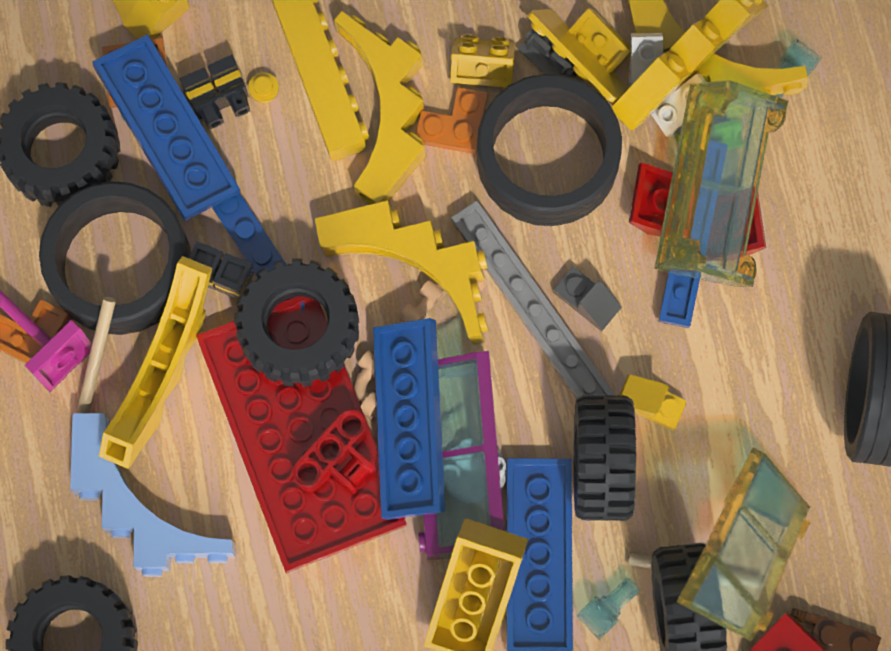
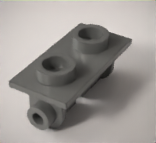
[518,29,577,78]

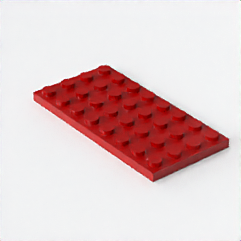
[196,297,407,574]

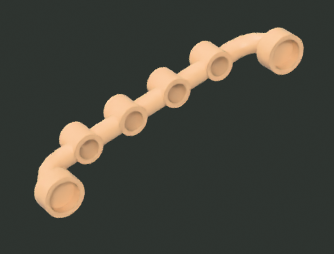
[354,278,487,419]

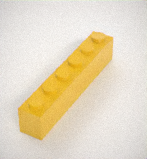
[271,0,369,162]

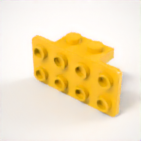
[527,8,631,103]

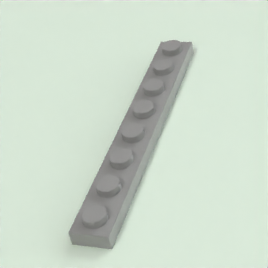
[451,201,615,399]

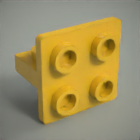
[450,34,516,88]

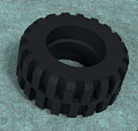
[0,82,120,207]
[234,258,360,387]
[573,395,636,521]
[651,543,727,651]
[5,575,138,651]

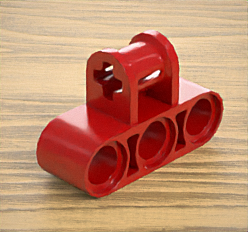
[292,410,376,494]

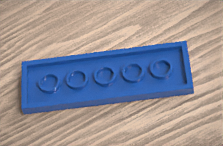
[93,35,240,222]
[373,318,446,520]
[507,458,573,651]

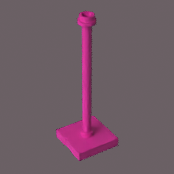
[0,289,92,392]

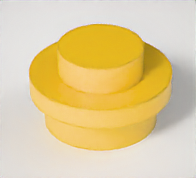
[248,72,279,103]

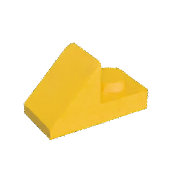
[619,374,687,431]

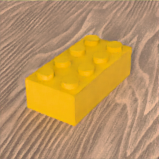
[424,518,528,651]

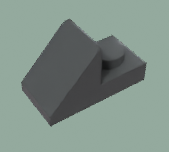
[553,266,622,332]

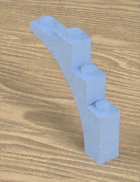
[70,413,236,577]

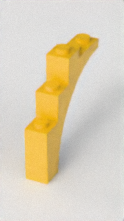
[612,0,768,131]
[629,0,808,121]
[334,11,426,205]
[314,200,489,345]
[99,256,212,469]

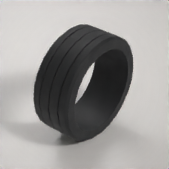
[477,74,622,226]
[39,181,191,335]
[844,312,891,467]

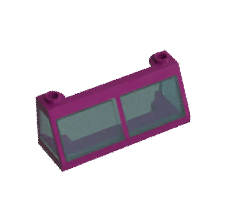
[418,351,504,560]

